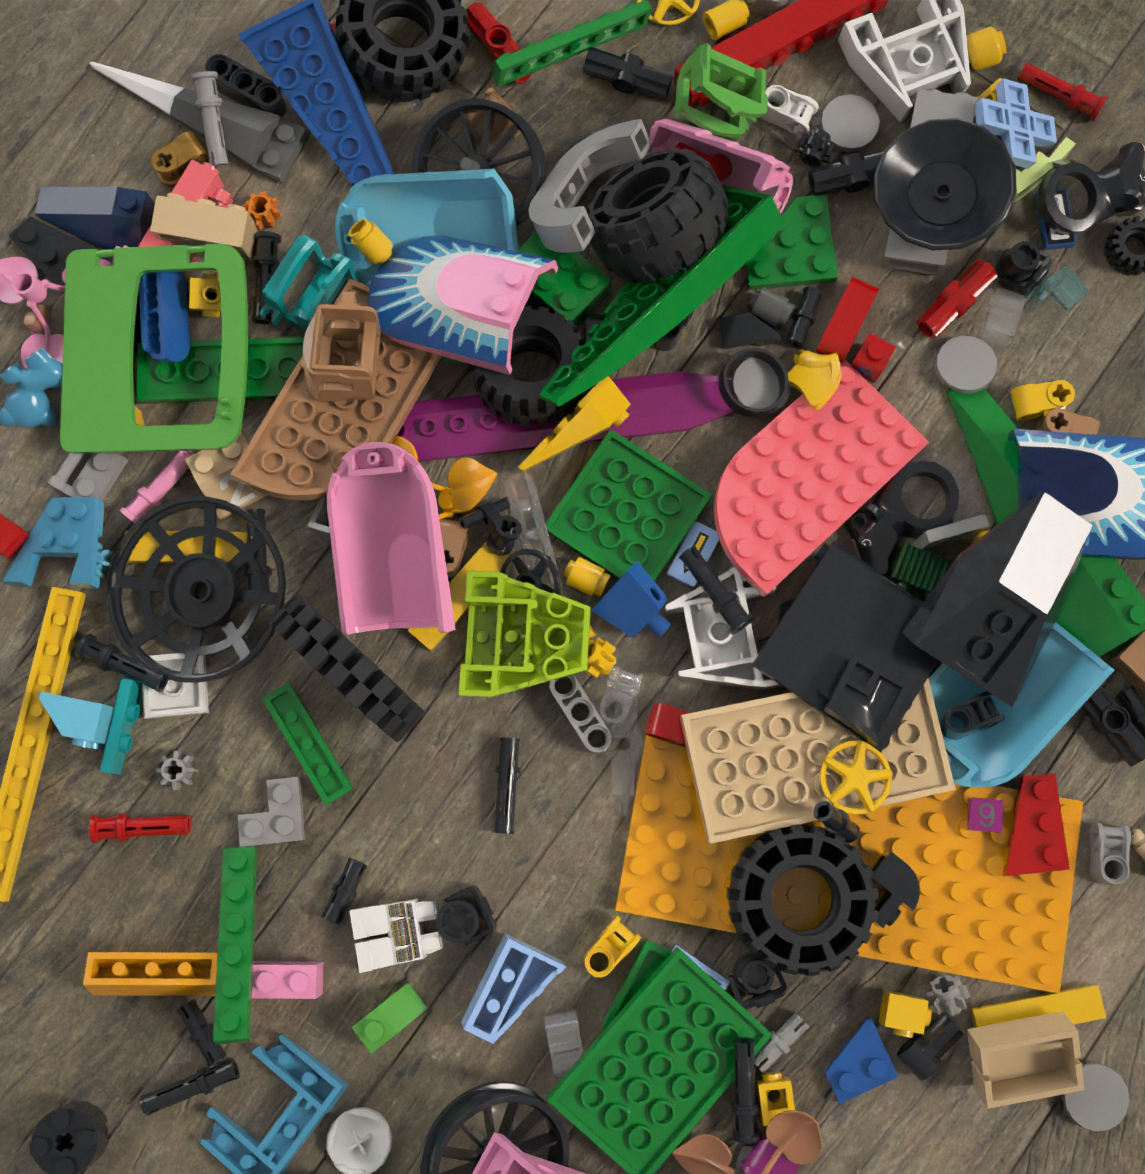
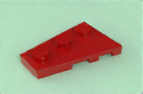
[1003,773,1070,876]

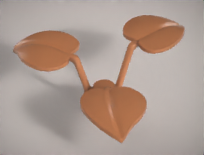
[672,1110,822,1174]

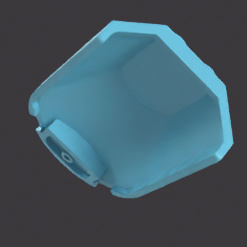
[335,169,519,287]
[929,622,1114,787]

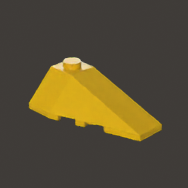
[518,376,631,473]

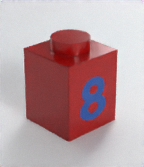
[851,333,896,383]

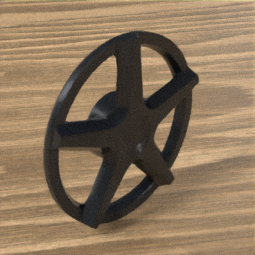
[500,549,562,596]

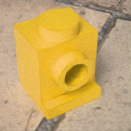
[755,1071,795,1126]

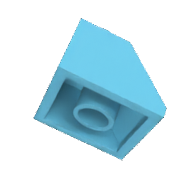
[39,692,114,750]

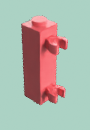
[138,160,235,262]

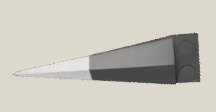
[89,62,309,183]

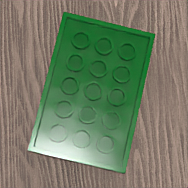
[546,947,773,1174]

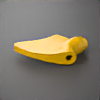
[787,349,842,410]

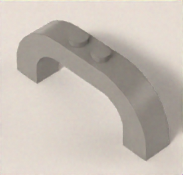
[529,119,652,253]

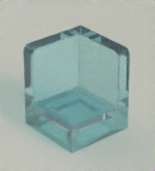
[1035,265,1090,310]

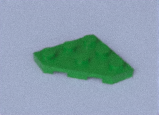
[745,194,838,291]

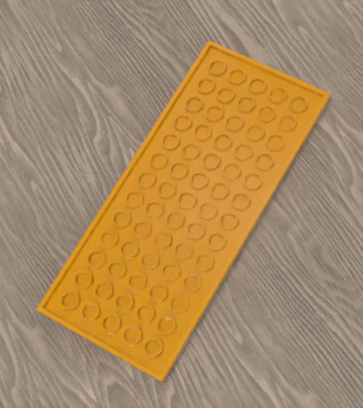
[615,735,1083,993]

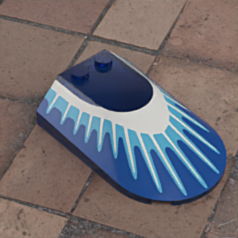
[1008,429,1145,560]

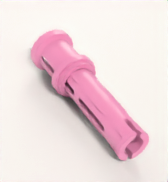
[119,451,194,524]

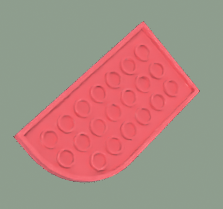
[714,360,929,598]

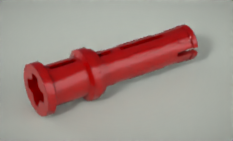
[1017,62,1108,122]
[89,813,191,843]

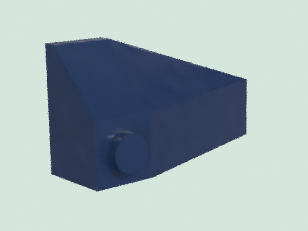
[34,186,155,250]

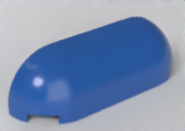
[139,271,190,363]

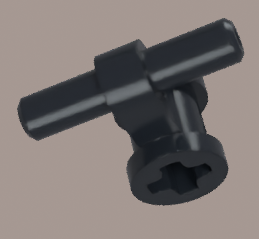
[459,497,522,556]

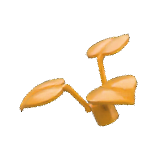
[392,436,497,520]

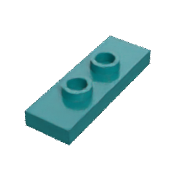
[100,678,142,775]

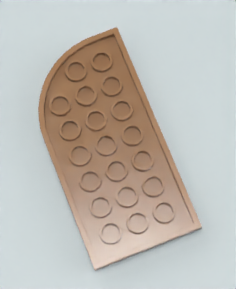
[230,278,442,500]

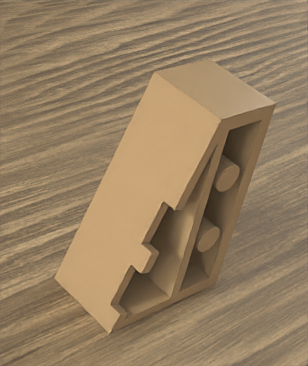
[150,193,258,262]

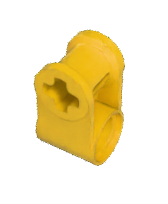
[1010,380,1075,421]
[584,915,641,977]

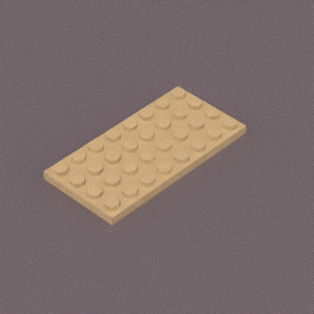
[680,678,956,844]

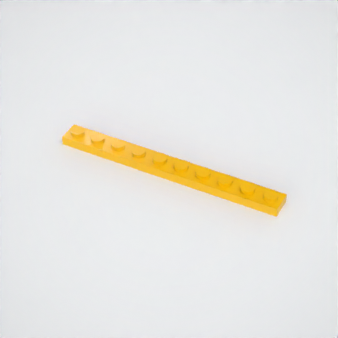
[0,587,86,902]

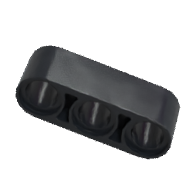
[205,54,286,117]

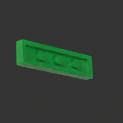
[262,682,354,806]

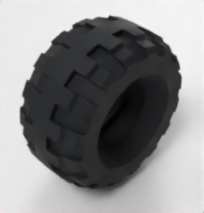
[587,148,728,283]

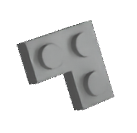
[238,777,305,847]

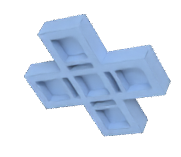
[974,78,1057,169]

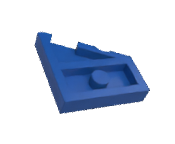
[824,1016,898,1104]

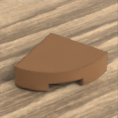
[23,304,50,335]

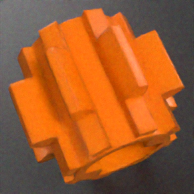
[243,191,282,231]

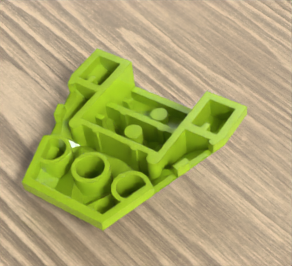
[459,571,591,698]

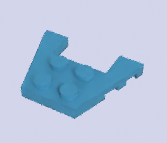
[3,497,104,589]

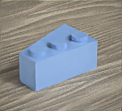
[461,933,566,1044]

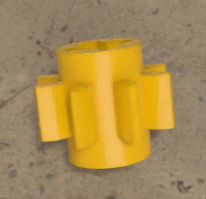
[584,637,616,678]

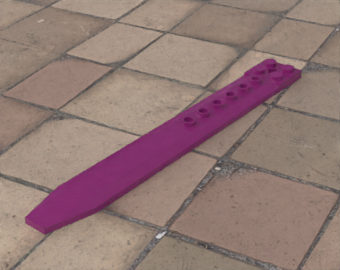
[261,372,736,462]

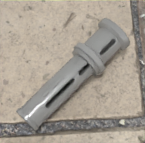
[191,71,229,167]

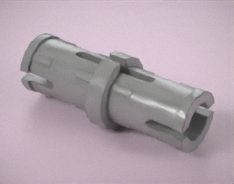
[754,1012,810,1073]

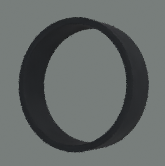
[719,348,788,417]

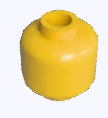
[966,26,1007,71]

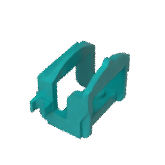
[259,235,358,333]

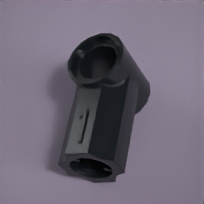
[896,1013,964,1081]

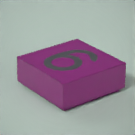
[967,798,1003,832]

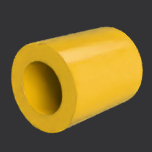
[703,0,749,41]

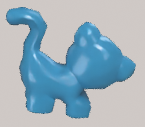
[0,347,63,427]

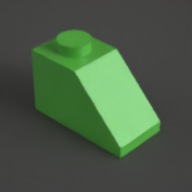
[352,982,428,1054]

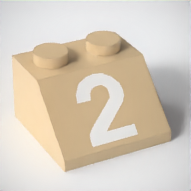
[185,432,268,520]

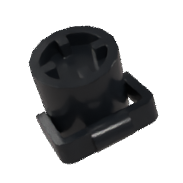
[437,885,496,946]

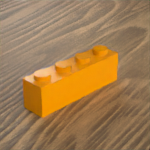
[83,952,218,996]

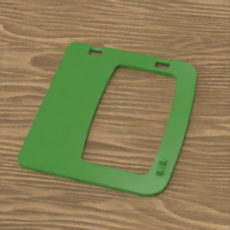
[60,243,248,454]

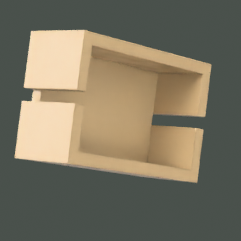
[967,1011,1085,1109]

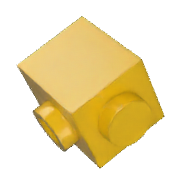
[878,990,932,1038]

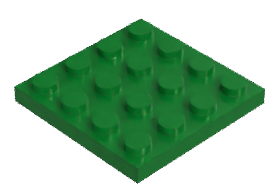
[543,429,712,582]

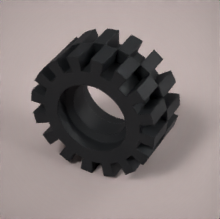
[1104,216,1145,276]

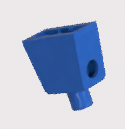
[592,561,671,638]

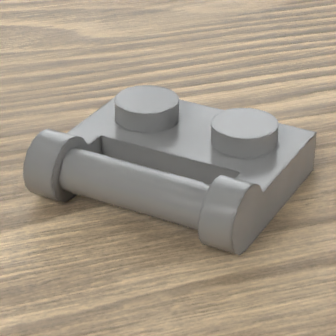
[47,453,128,501]

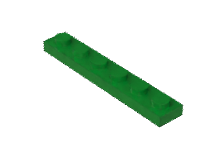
[492,0,652,87]
[213,846,257,1044]

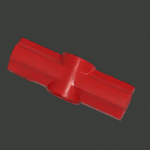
[466,2,533,85]
[916,259,997,340]

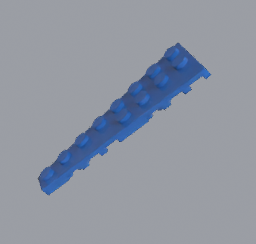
[239,0,395,186]

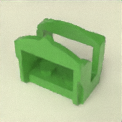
[675,43,768,141]

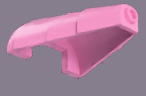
[648,119,793,214]

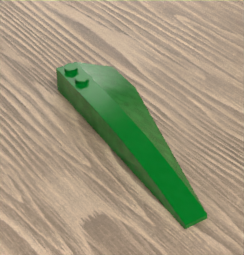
[539,185,785,407]
[946,388,1145,657]

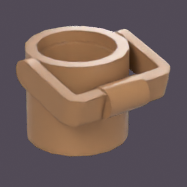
[468,87,522,145]

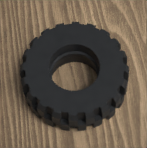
[335,0,469,102]
[727,825,879,976]

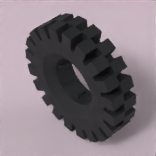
[268,592,426,742]

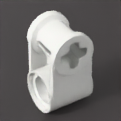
[761,85,819,136]

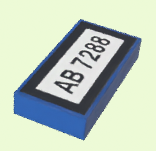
[1034,188,1076,250]

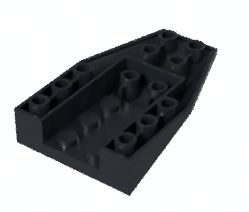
[902,491,1092,707]

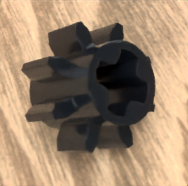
[796,129,835,167]

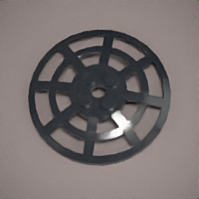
[106,496,286,683]

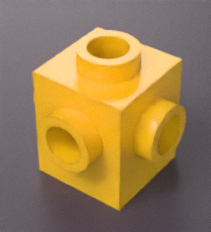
[189,273,221,318]

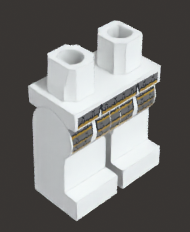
[350,899,443,973]

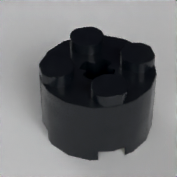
[29,1101,109,1174]

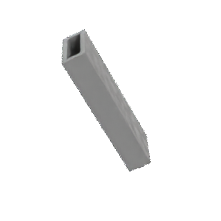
[883,89,978,276]

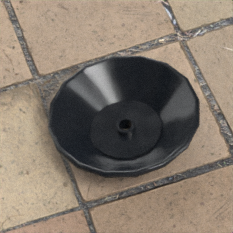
[874,118,1017,251]

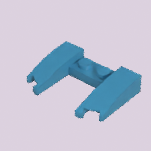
[200,1034,350,1174]

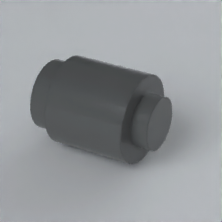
[748,287,795,327]

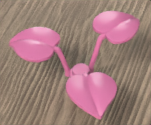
[0,257,111,368]

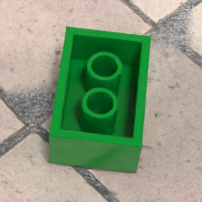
[519,231,611,328]

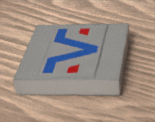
[912,515,989,551]

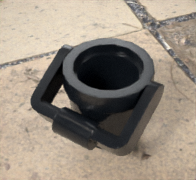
[996,241,1052,296]
[727,952,787,1010]

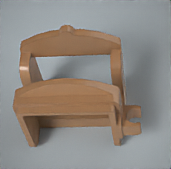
[300,291,381,401]

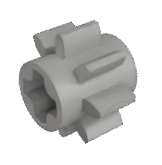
[155,751,199,791]
[926,974,970,1016]

